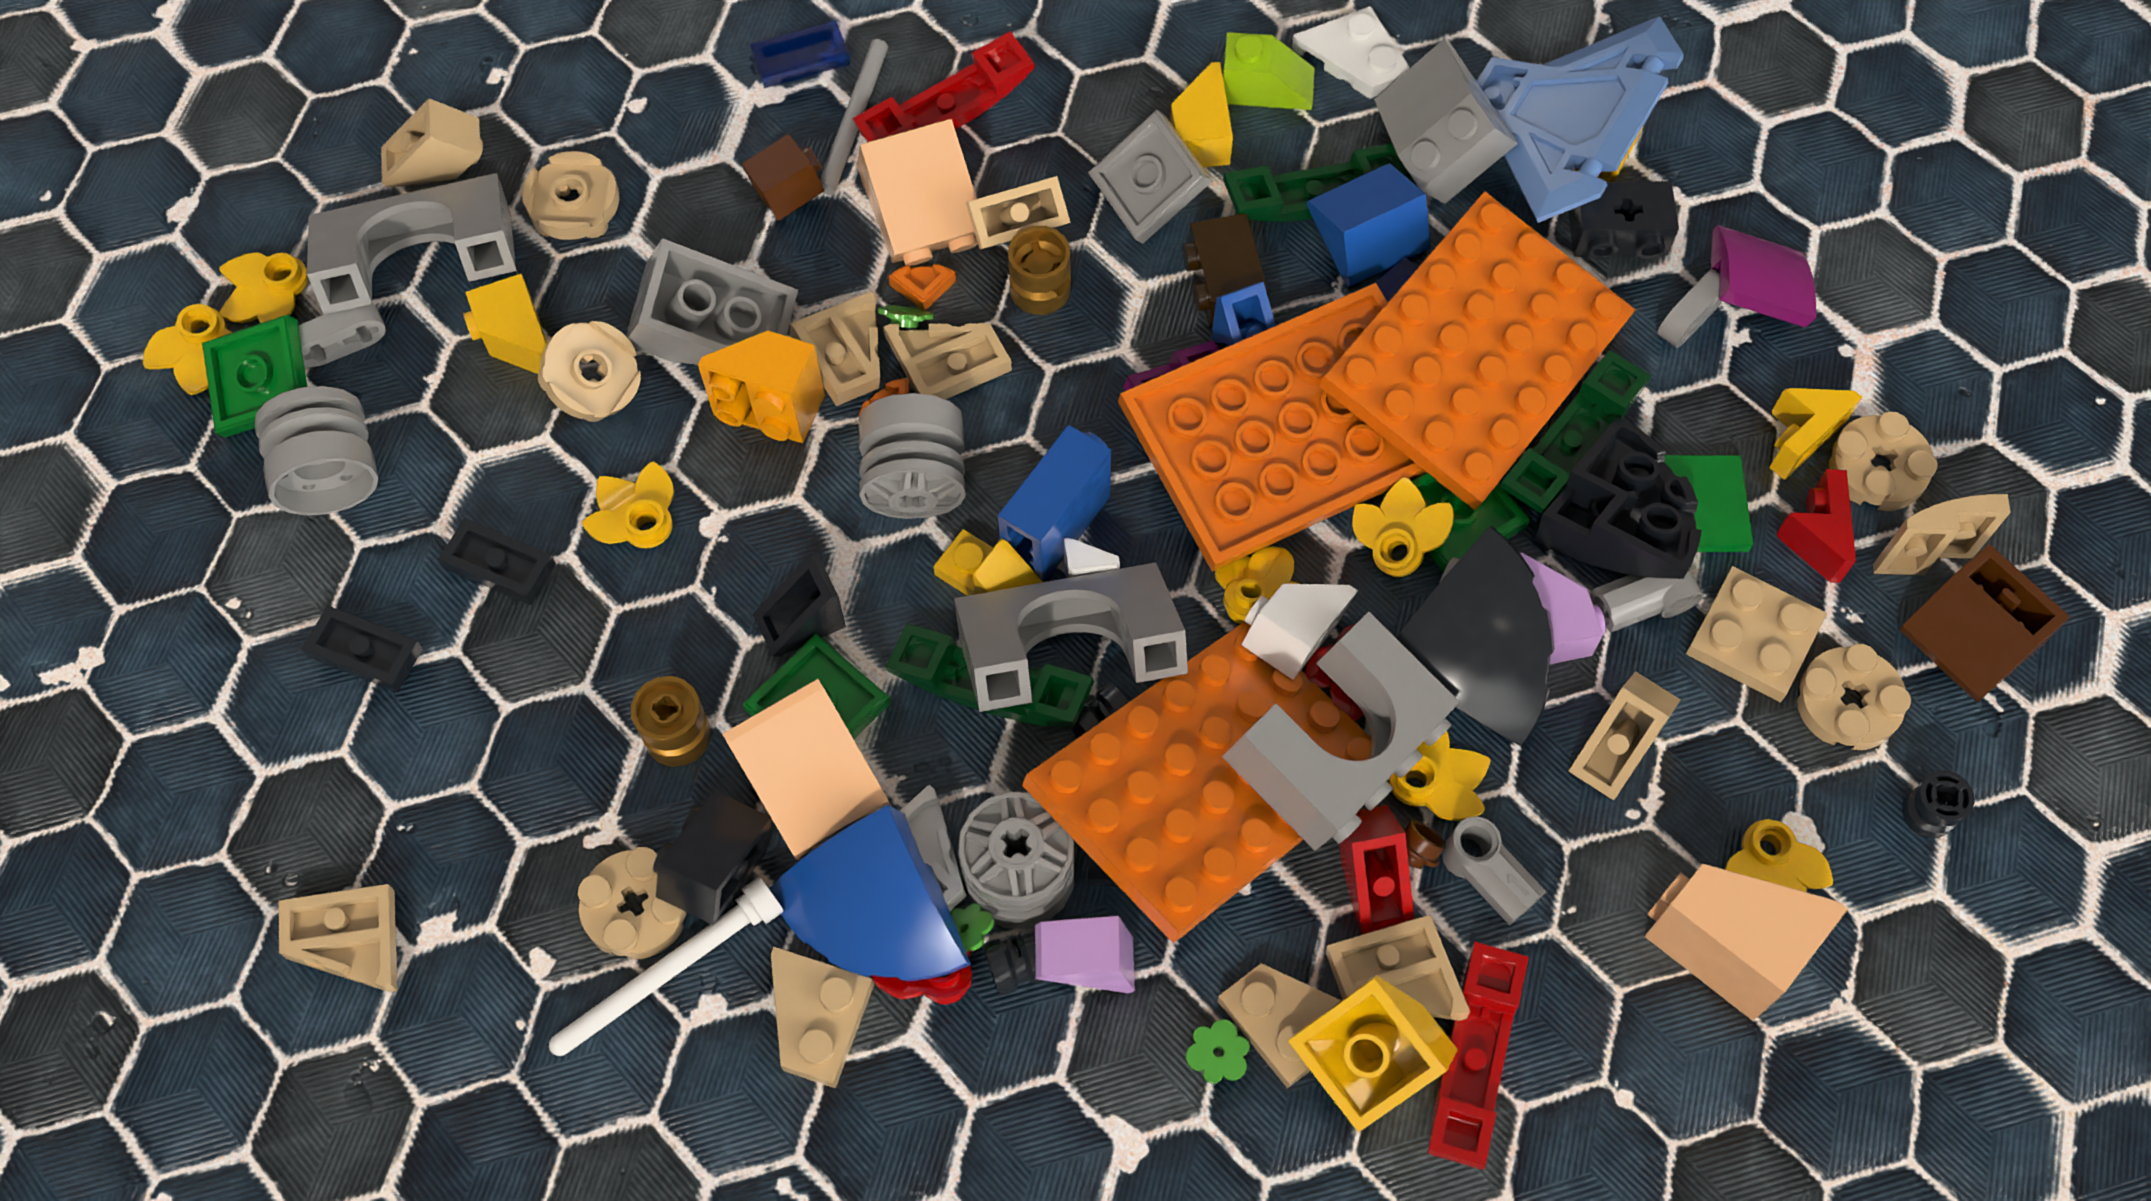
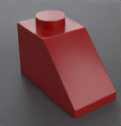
[1339,805,1414,935]

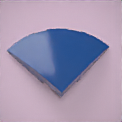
[769,805,971,981]

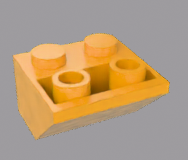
[698,330,825,443]

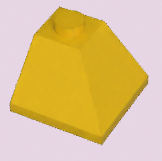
[1288,975,1458,1133]

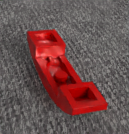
[852,31,1035,143]
[1427,942,1529,1170]

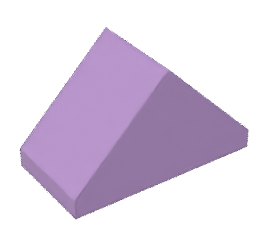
[1035,916,1135,993]

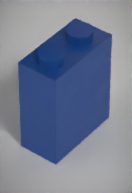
[998,424,1111,582]

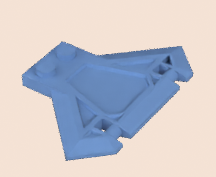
[1476,16,1684,223]

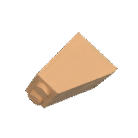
[857,119,978,266]
[723,679,891,862]
[1644,864,1848,1021]

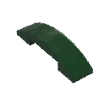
[1223,143,1413,222]
[1500,350,1651,514]
[885,623,1095,727]

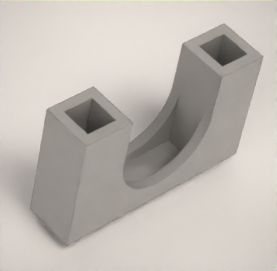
[307,173,516,315]
[954,562,1188,712]
[1222,612,1460,851]

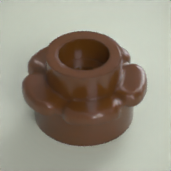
[1404,820,1446,869]

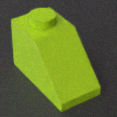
[1223,32,1315,110]

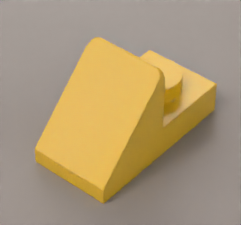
[1769,388,1862,480]
[933,529,1043,596]

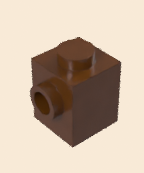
[741,134,824,221]

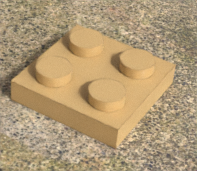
[1686,566,1827,703]

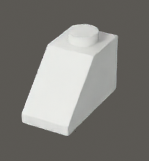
[1241,584,1358,680]

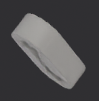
[1657,269,1723,348]
[298,304,386,367]

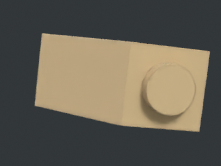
[381,99,483,188]
[966,176,1071,249]
[1569,671,1681,800]

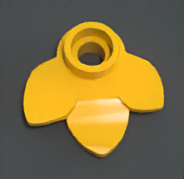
[219,252,309,323]
[143,304,233,395]
[582,462,675,548]
[1353,477,1454,577]
[1215,546,1299,624]
[1389,731,1490,821]
[1725,819,1833,892]

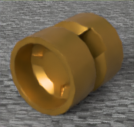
[1008,226,1071,315]
[631,676,711,767]

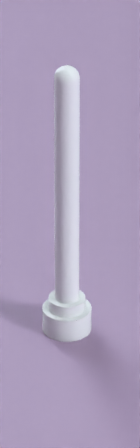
[549,876,784,1056]

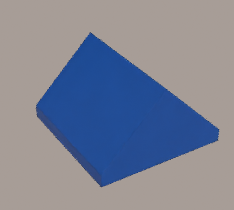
[1306,163,1430,288]

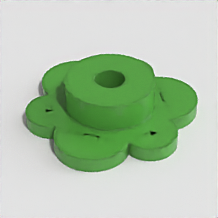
[878,305,934,328]
[950,903,995,952]
[1186,1019,1250,1084]

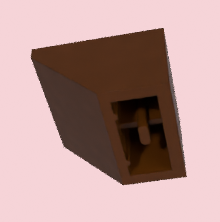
[1899,544,2070,703]

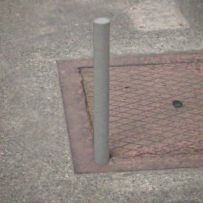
[820,39,888,195]

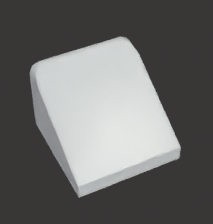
[1064,538,1120,578]

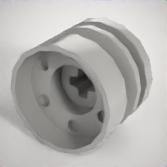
[254,386,378,516]
[859,393,966,519]
[958,792,1075,929]

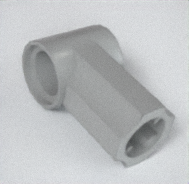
[1590,570,1704,633]
[1442,816,1546,925]

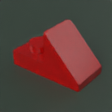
[1777,469,1856,583]

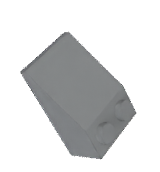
[1374,38,1518,204]
[626,238,798,365]

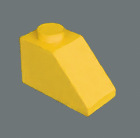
[1170,62,1233,167]
[463,274,547,374]

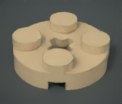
[522,151,620,240]
[538,321,641,422]
[1829,412,1937,511]
[1797,644,1911,750]
[578,847,687,959]

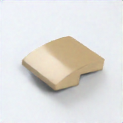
[1873,494,2011,575]

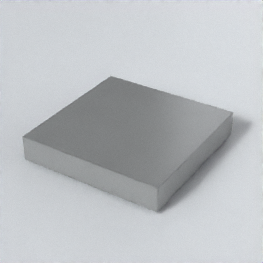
[1088,110,1212,244]

